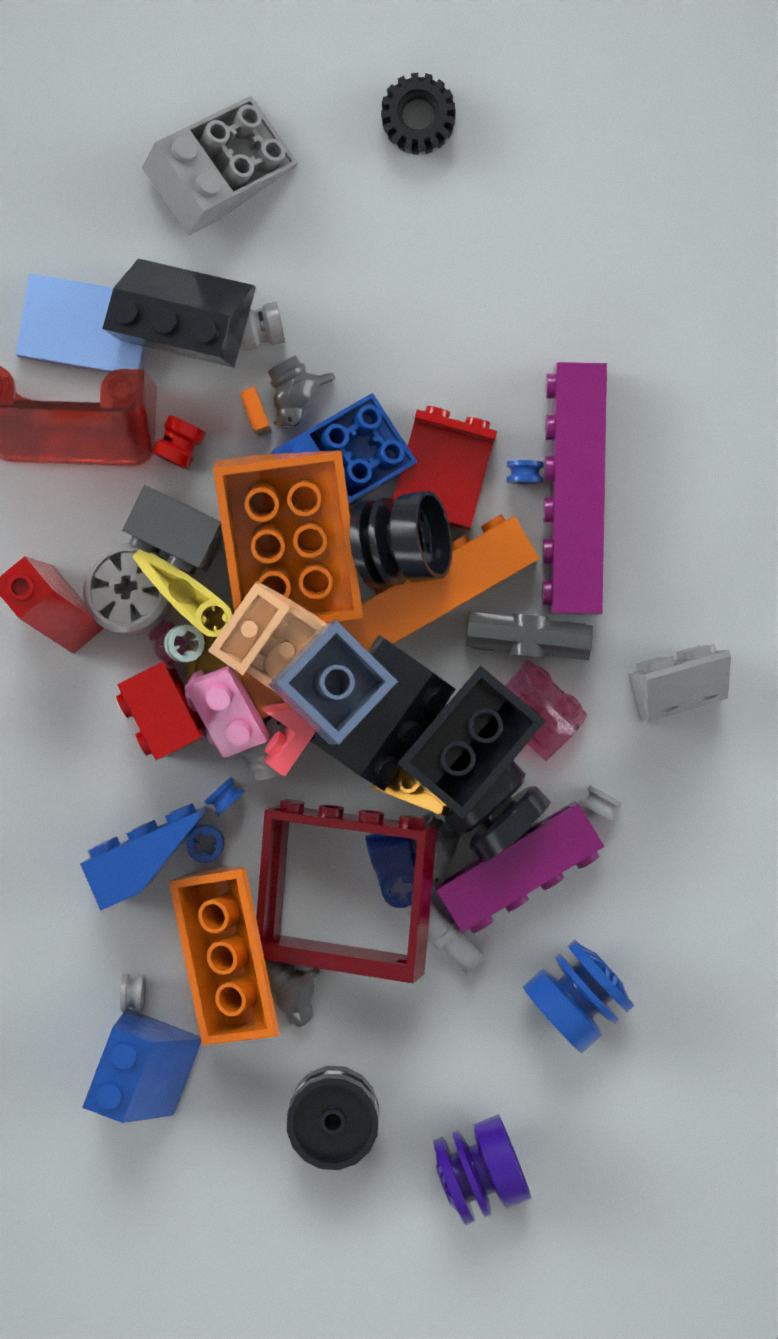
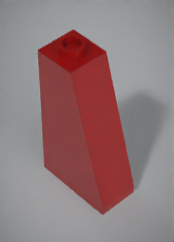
[0,556,104,654]

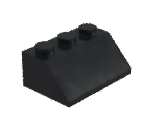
[102,258,256,368]
[310,635,456,791]
[396,665,546,819]

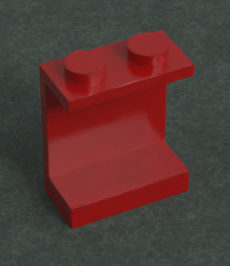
[392,406,497,531]

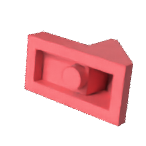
[261,702,316,777]

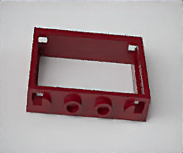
[256,799,437,984]

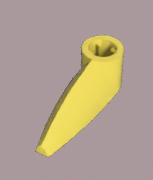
[133,549,234,638]

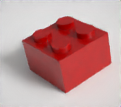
[116,661,206,760]

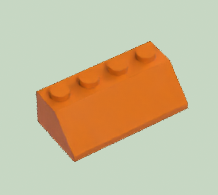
[168,866,280,1046]

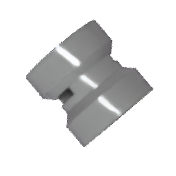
[242,301,286,351]

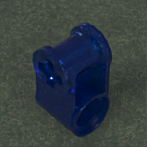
[365,833,415,908]

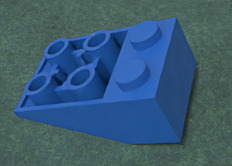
[270,393,417,507]
[80,803,208,910]

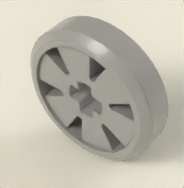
[83,543,172,636]

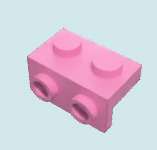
[185,665,270,759]

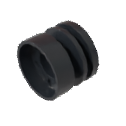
[349,491,452,588]

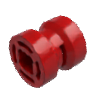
[151,415,206,470]

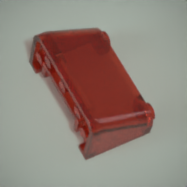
[0,366,157,466]

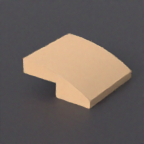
[208,581,327,693]

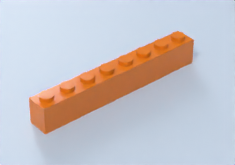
[236,514,540,720]

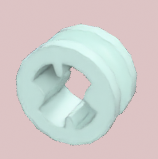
[164,625,205,662]

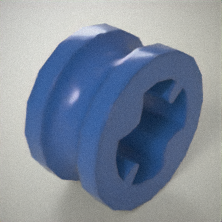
[506,460,544,485]
[204,777,245,816]
[186,824,225,863]

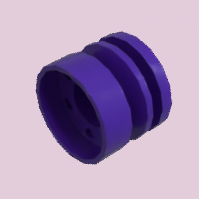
[433,1114,532,1225]

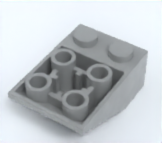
[142,96,298,235]
[628,644,731,722]

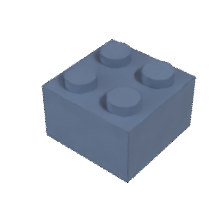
[268,620,398,744]

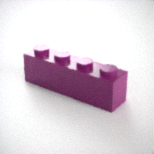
[435,801,605,933]

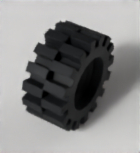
[381,72,456,155]

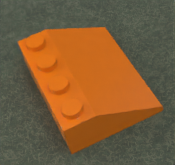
[213,450,363,623]

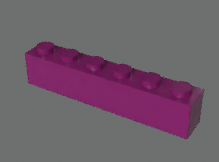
[542,362,607,615]

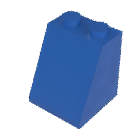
[82,1009,201,1123]

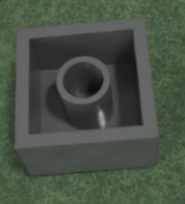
[122,485,223,575]

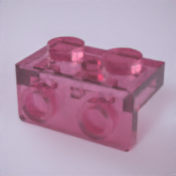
[504,660,587,761]

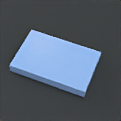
[16,273,145,378]

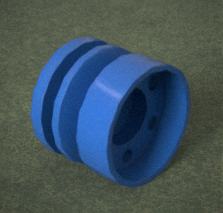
[523,939,635,1053]

